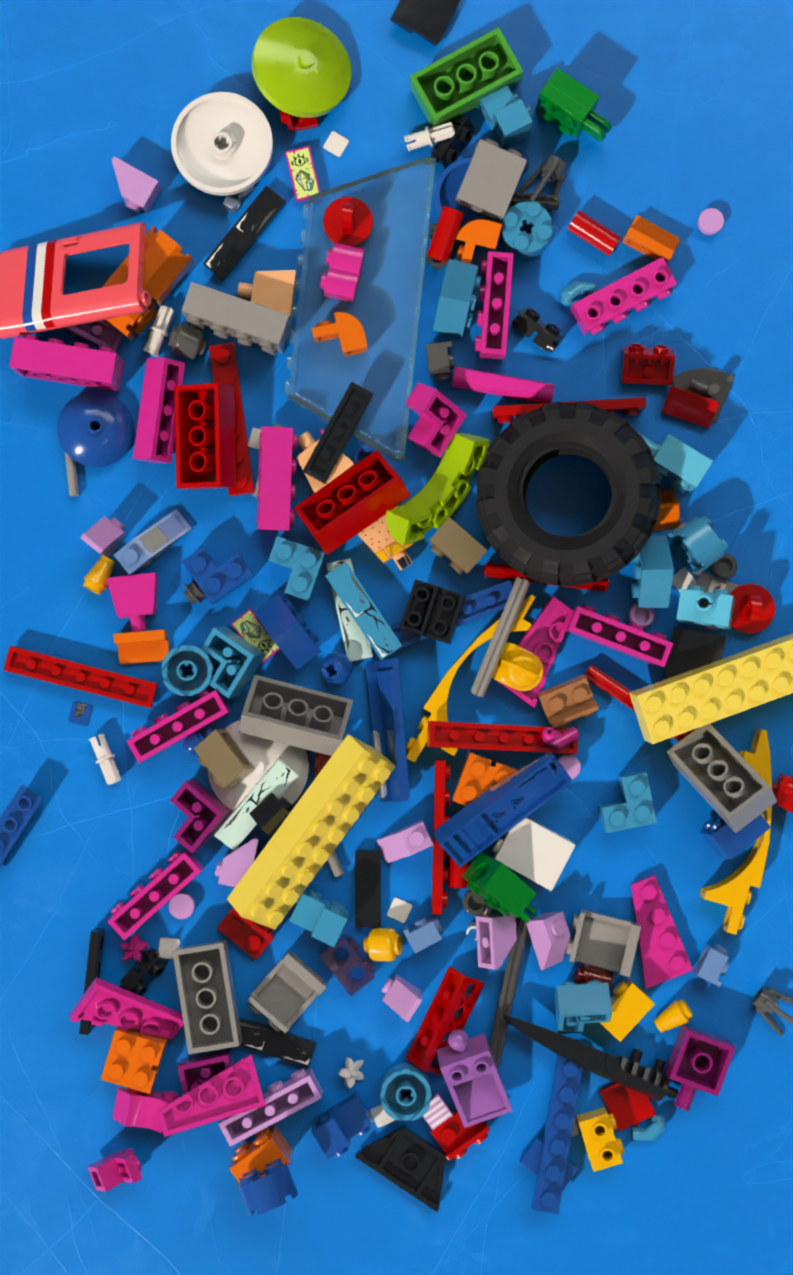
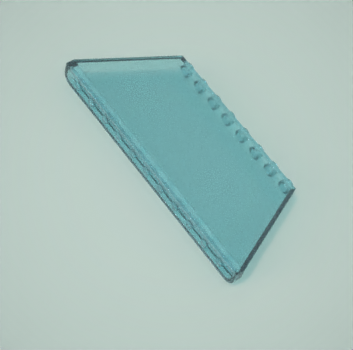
[284,157,436,462]

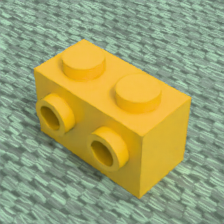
[599,979,655,1042]
[576,1107,625,1172]

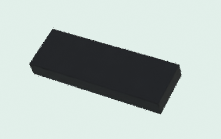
[355,850,381,927]

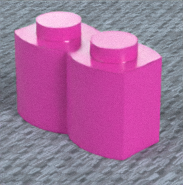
[320,243,365,303]

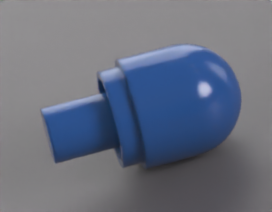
[183,727,214,755]

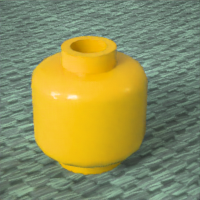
[363,928,403,961]

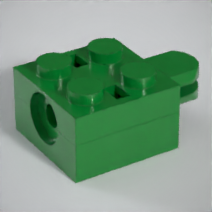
[535,68,612,141]
[461,853,537,923]

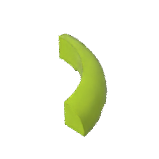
[386,432,490,545]

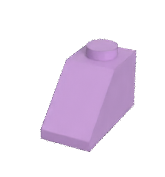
[112,156,162,214]
[80,516,128,557]
[377,819,433,863]
[215,836,261,887]
[526,911,570,970]
[475,912,517,970]
[381,974,422,1022]

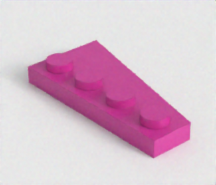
[499,596,574,708]
[630,874,693,989]
[70,977,184,1039]
[157,1053,266,1137]

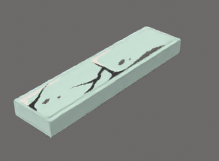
[326,558,373,662]
[214,758,299,851]

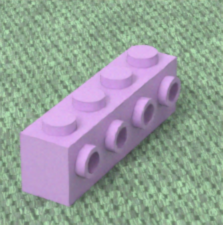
[218,1068,323,1147]

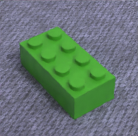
[409,27,524,127]

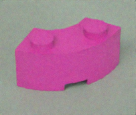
[112,1088,183,1133]

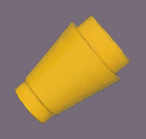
[83,555,115,595]
[654,999,693,1033]

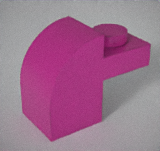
[87,1148,142,1192]

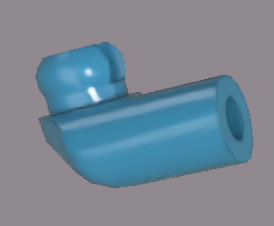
[560,281,596,306]
[631,1115,667,1141]

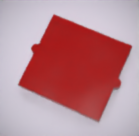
[599,1083,656,1132]

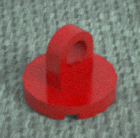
[323,196,373,247]
[730,583,775,634]

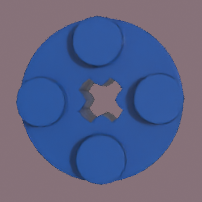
[237,1158,298,1216]

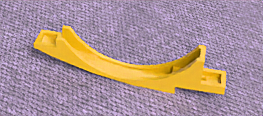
[406,594,535,763]
[699,728,772,935]

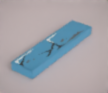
[325,562,403,661]

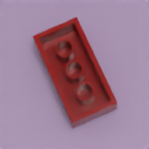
[174,383,236,490]
[294,450,411,555]

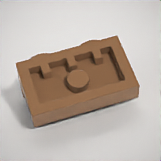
[537,674,599,728]

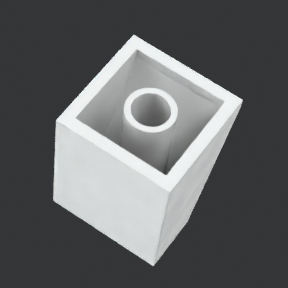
[492,817,576,891]

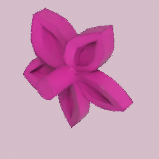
[120,933,149,962]

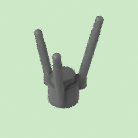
[518,155,567,216]
[752,987,793,1036]

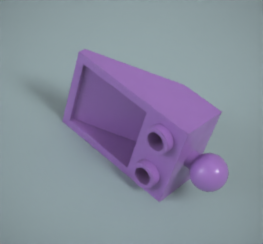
[437,1029,513,1128]

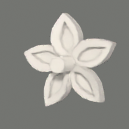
[338,1057,364,1088]

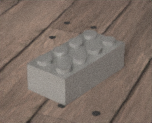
[181,282,292,355]
[239,674,353,756]
[667,724,777,833]
[172,939,243,1055]

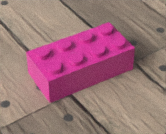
[9,334,125,392]

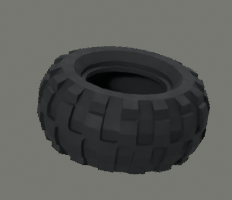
[476,401,661,587]

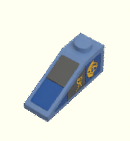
[114,509,192,575]

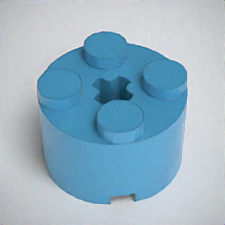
[500,201,553,260]
[667,516,728,575]
[161,645,216,696]
[380,1062,432,1121]

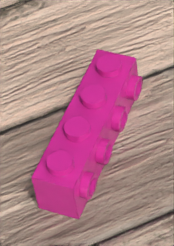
[475,251,514,360]
[570,257,677,336]
[133,357,185,464]
[256,426,297,531]
[566,604,674,667]
[126,688,231,763]
[107,850,205,940]

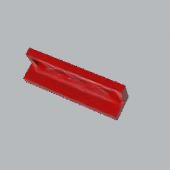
[406,966,485,1075]

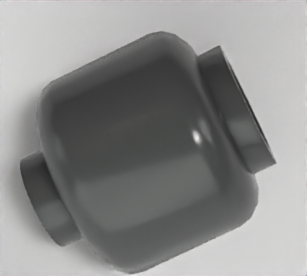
[168,323,207,360]

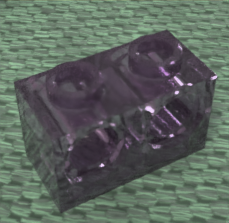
[319,933,376,996]

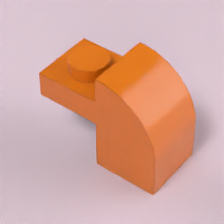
[456,218,502,264]
[311,312,368,357]

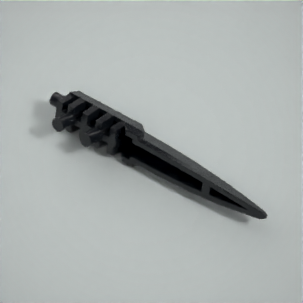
[504,1015,678,1101]

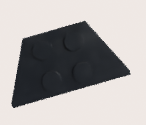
[355,1125,446,1212]

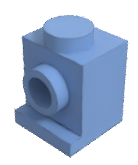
[403,917,444,954]
[693,944,729,987]

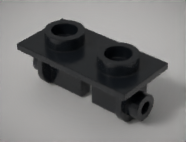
[430,116,476,169]
[512,307,564,353]
[119,947,169,996]

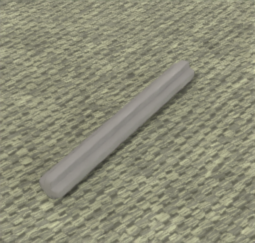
[471,576,530,697]

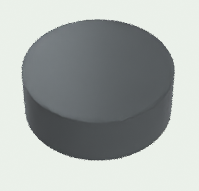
[711,553,737,579]
[462,890,488,915]

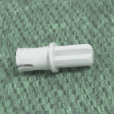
[404,122,455,152]
[143,306,174,357]
[89,734,121,785]

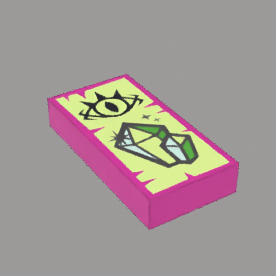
[285,146,321,203]
[231,608,280,664]

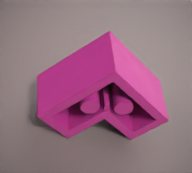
[405,382,467,458]

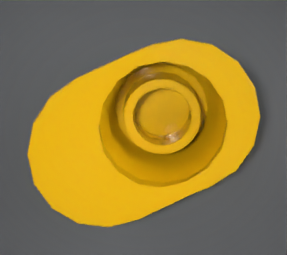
[492,642,543,691]

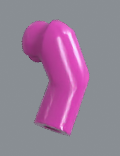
[542,727,579,749]

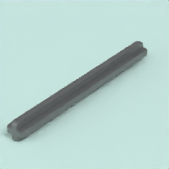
[489,918,528,1067]

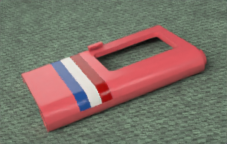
[0,222,150,339]

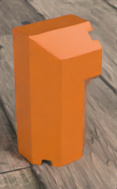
[101,226,195,341]

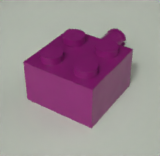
[665,1024,735,1111]

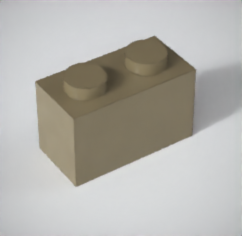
[429,517,488,575]
[194,729,255,789]

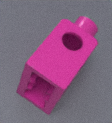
[107,572,159,632]

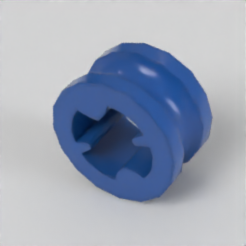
[354,446,374,465]

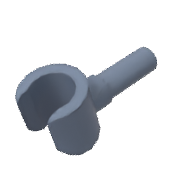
[223,186,255,213]

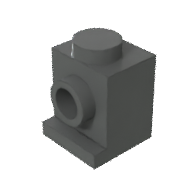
[426,341,454,382]

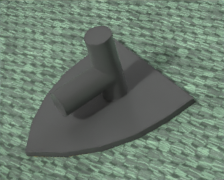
[673,368,735,423]

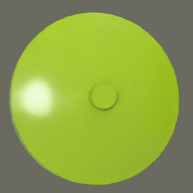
[251,17,351,118]

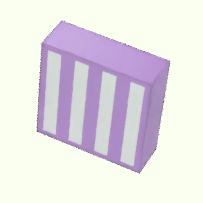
[423,1093,453,1130]

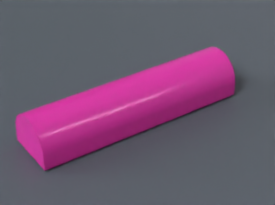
[451,367,555,403]

